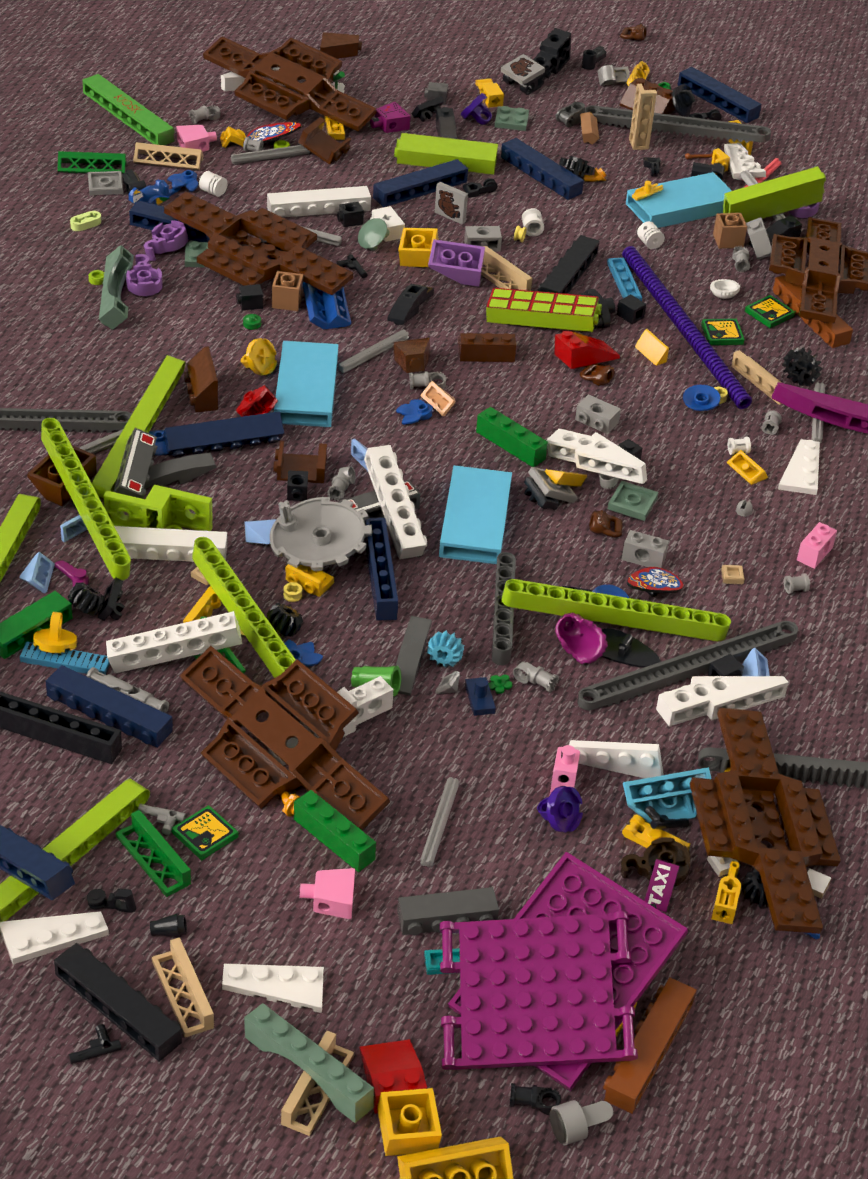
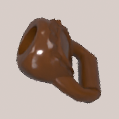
[620,24,647,41]
[580,364,615,386]
[589,510,622,537]

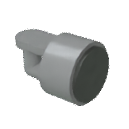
[550,1100,613,1145]

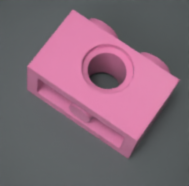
[797,522,837,569]

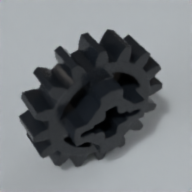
[559,156,594,177]
[782,347,822,386]

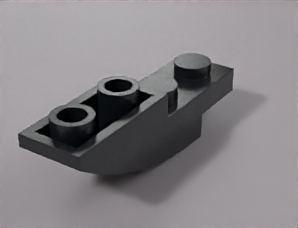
[387,284,434,325]

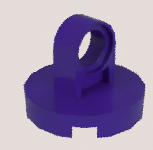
[460,93,492,125]
[537,786,583,832]

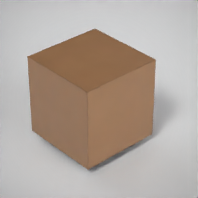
[713,213,747,249]
[272,271,303,311]

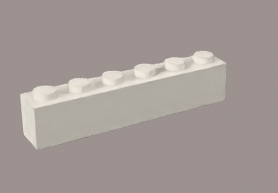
[267,186,371,218]
[114,526,227,562]

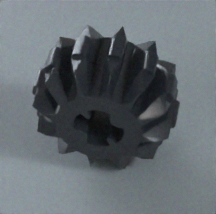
[68,583,106,616]
[266,603,303,637]
[742,869,769,908]

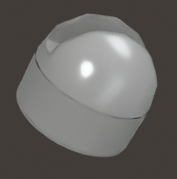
[736,500,753,517]

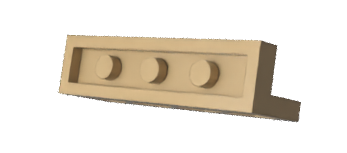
[629,83,657,150]
[133,142,203,170]
[481,246,532,291]
[731,350,782,405]
[152,937,214,1037]
[281,1031,354,1136]

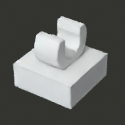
[707,856,740,877]

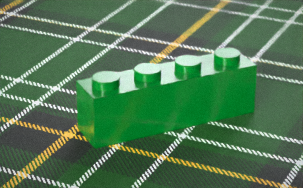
[476,407,548,467]
[0,591,73,659]
[294,790,376,872]

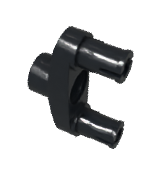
[575,289,615,329]

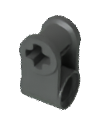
[556,102,585,128]

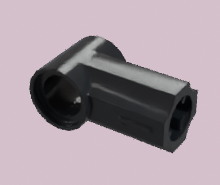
[582,46,607,70]
[691,162,725,180]
[122,169,146,196]

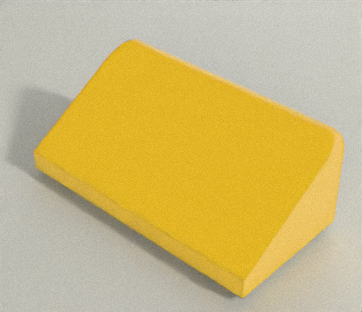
[635,329,669,366]
[727,450,768,485]
[545,469,587,487]

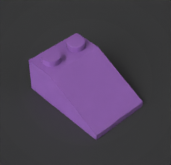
[428,239,485,287]

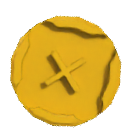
[241,338,277,376]
[33,612,77,653]

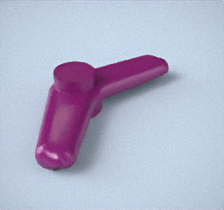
[55,560,89,587]

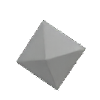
[436,671,460,694]

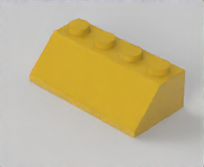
[397,1136,513,1179]

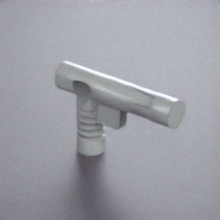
[138,804,186,835]

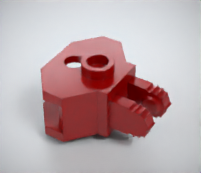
[236,385,278,417]

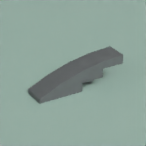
[144,453,217,489]
[396,615,432,696]

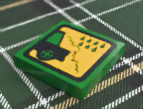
[745,295,795,328]
[701,319,745,345]
[172,805,238,861]

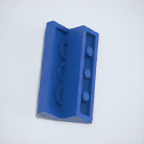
[303,282,351,329]

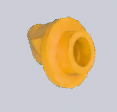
[583,167,607,182]
[281,792,300,817]

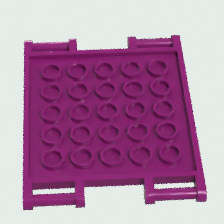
[440,911,638,1070]

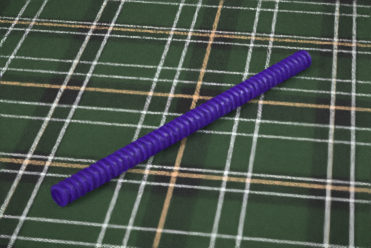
[622,246,752,409]

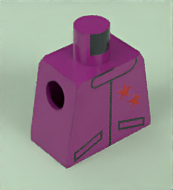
[370,102,411,133]

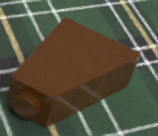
[320,32,362,59]
[393,338,430,373]

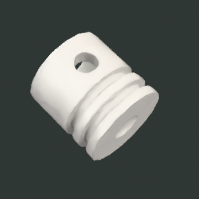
[199,171,227,197]
[522,208,544,236]
[637,221,665,249]

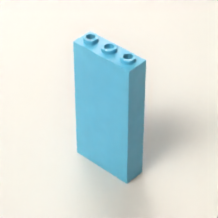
[626,172,732,228]
[274,341,339,427]
[439,465,512,564]

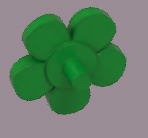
[488,674,512,694]

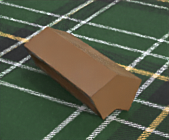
[580,112,599,144]

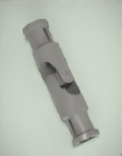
[86,667,169,713]

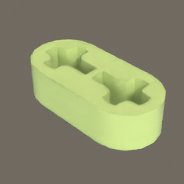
[70,211,101,231]

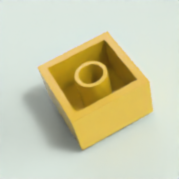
[398,228,439,267]
[377,1088,442,1156]

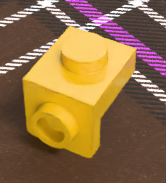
[220,126,246,148]
[711,148,730,174]

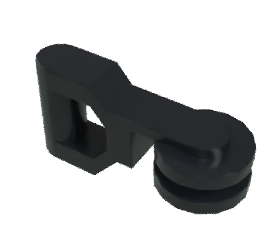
[688,109,722,121]
[643,157,661,177]
[463,178,498,198]
[86,889,136,913]

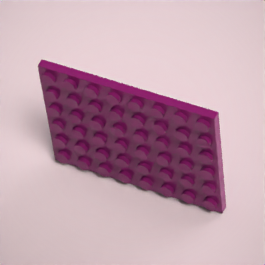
[448,852,688,1092]

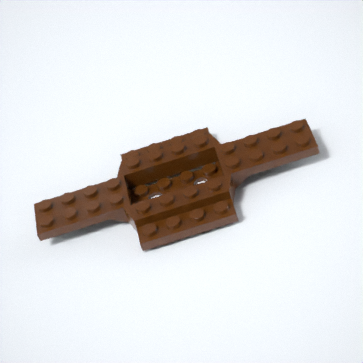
[203,36,377,131]
[164,192,354,295]
[769,217,868,323]
[180,646,390,830]
[689,708,841,934]

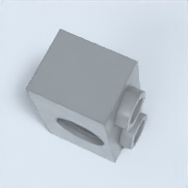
[464,226,502,252]
[575,394,621,434]
[622,530,669,568]

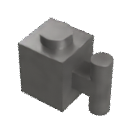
[424,82,448,105]

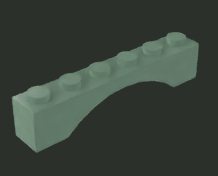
[99,245,134,330]
[244,1003,374,1123]

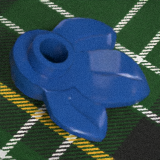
[167,170,199,192]
[396,399,433,424]
[284,640,323,666]

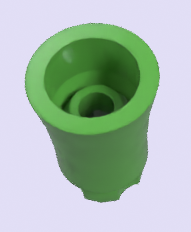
[351,666,401,696]

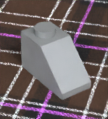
[746,217,772,260]

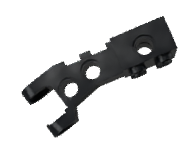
[503,28,571,95]

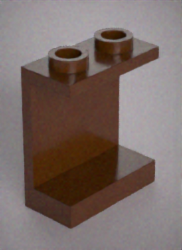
[298,117,351,164]
[273,441,327,483]

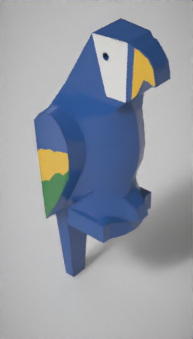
[128,179,181,205]

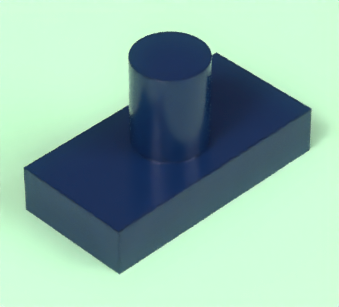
[465,677,496,716]

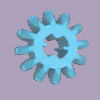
[427,630,465,668]

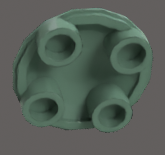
[358,218,390,251]

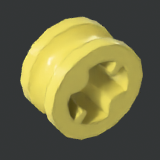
[514,226,527,242]
[714,387,728,404]
[283,582,302,602]

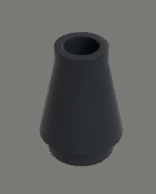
[150,913,187,938]

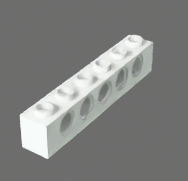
[364,445,427,559]
[106,611,242,673]

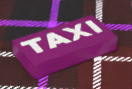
[644,859,680,912]

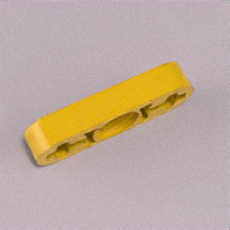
[627,61,650,86]

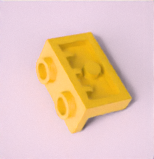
[285,564,334,597]

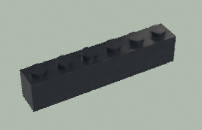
[538,235,600,294]
[0,691,122,764]
[54,943,182,1062]

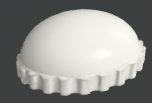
[710,279,740,299]

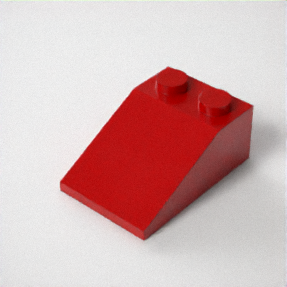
[555,331,620,369]
[360,1039,427,1114]

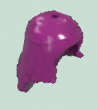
[555,613,608,664]

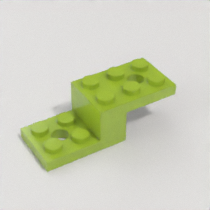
[104,485,213,531]

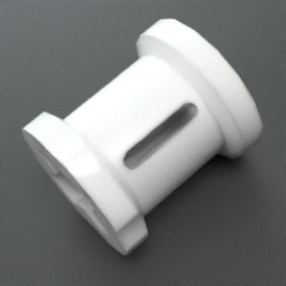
[727,437,751,455]

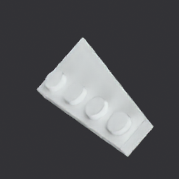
[724,143,766,180]
[778,439,820,495]
[569,740,664,778]
[0,911,109,964]
[222,964,324,1013]

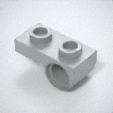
[597,65,630,86]

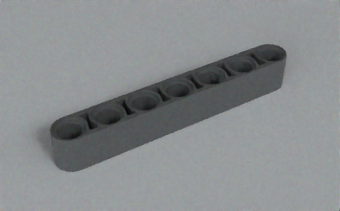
[491,552,516,665]

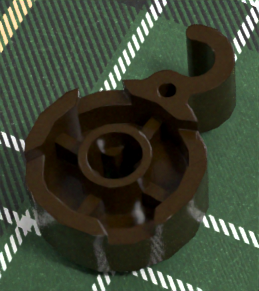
[620,837,690,887]

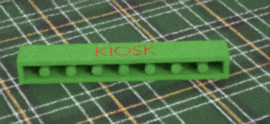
[83,74,175,145]

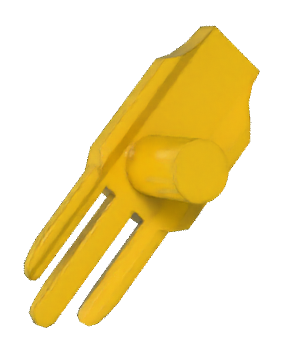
[632,181,663,201]

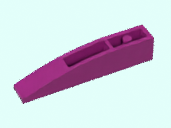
[772,382,868,434]

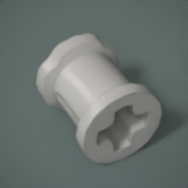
[243,137,264,152]
[762,410,782,435]
[784,573,810,594]

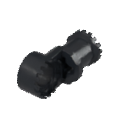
[510,1083,561,1115]

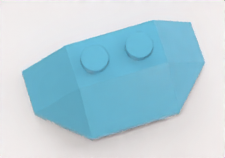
[623,767,712,824]

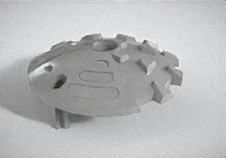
[270,497,372,571]

